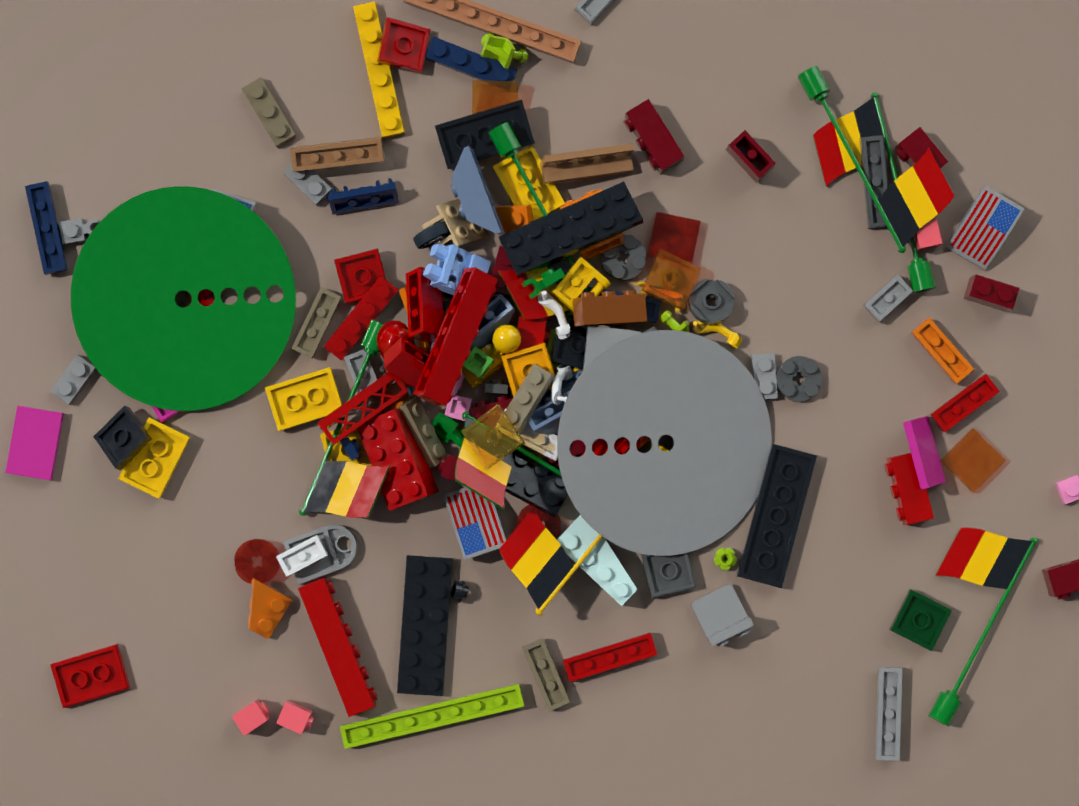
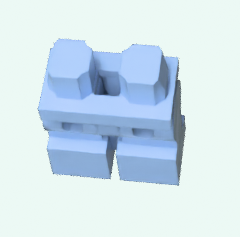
[423,244,491,296]

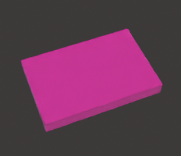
[5,405,64,481]
[903,416,946,489]

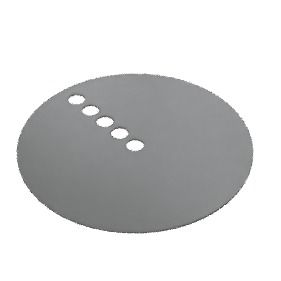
[557,330,772,556]

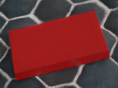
[50,644,131,708]

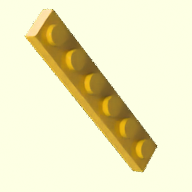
[353,1,405,139]

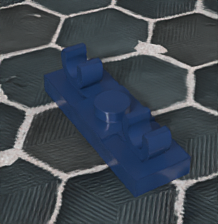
[328,178,399,215]

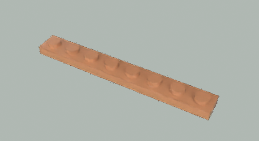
[404,0,581,63]

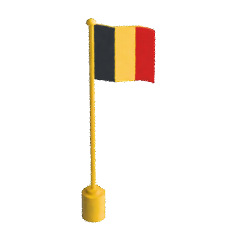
[499,446,669,616]

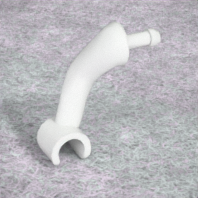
[538,291,570,340]
[552,365,573,405]

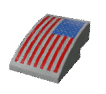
[945,185,1025,270]
[443,487,506,560]

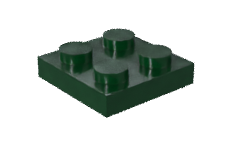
[889,589,952,651]

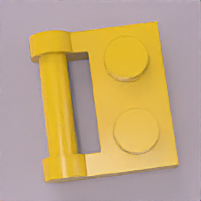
[551,257,611,313]

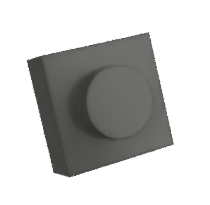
[485,380,508,395]

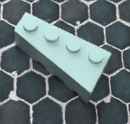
[557,515,637,606]

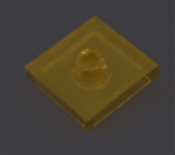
[461,404,525,470]

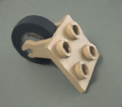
[413,199,488,249]

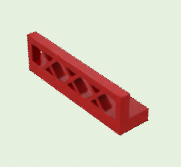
[317,372,409,446]

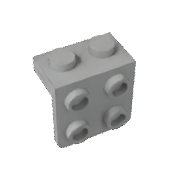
[691,584,754,647]

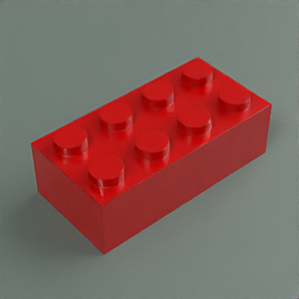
[358,408,439,511]

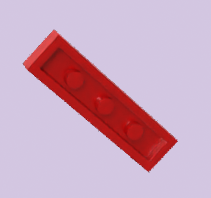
[323,275,398,361]
[563,632,658,682]

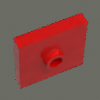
[377,17,431,74]
[334,248,386,304]

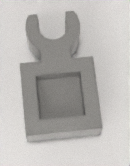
[59,218,100,245]

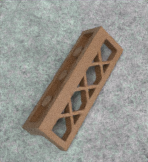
[290,137,384,172]
[540,143,634,184]

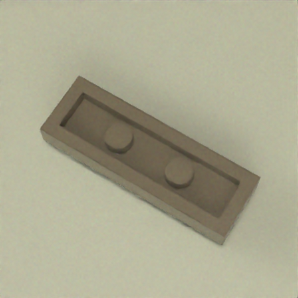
[242,77,296,148]
[291,287,342,359]
[498,364,555,436]
[399,396,447,468]
[522,638,570,711]

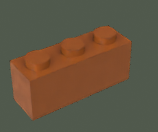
[573,290,647,327]

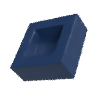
[340,436,362,461]

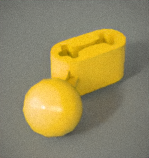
[461,325,521,388]

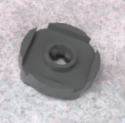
[601,235,646,281]
[688,279,734,326]
[776,356,822,402]

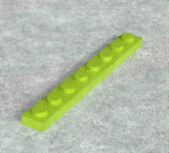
[340,683,524,749]

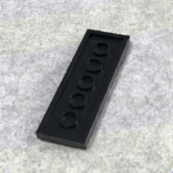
[499,181,644,278]
[737,444,817,589]
[397,555,453,696]

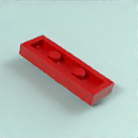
[930,374,1000,433]

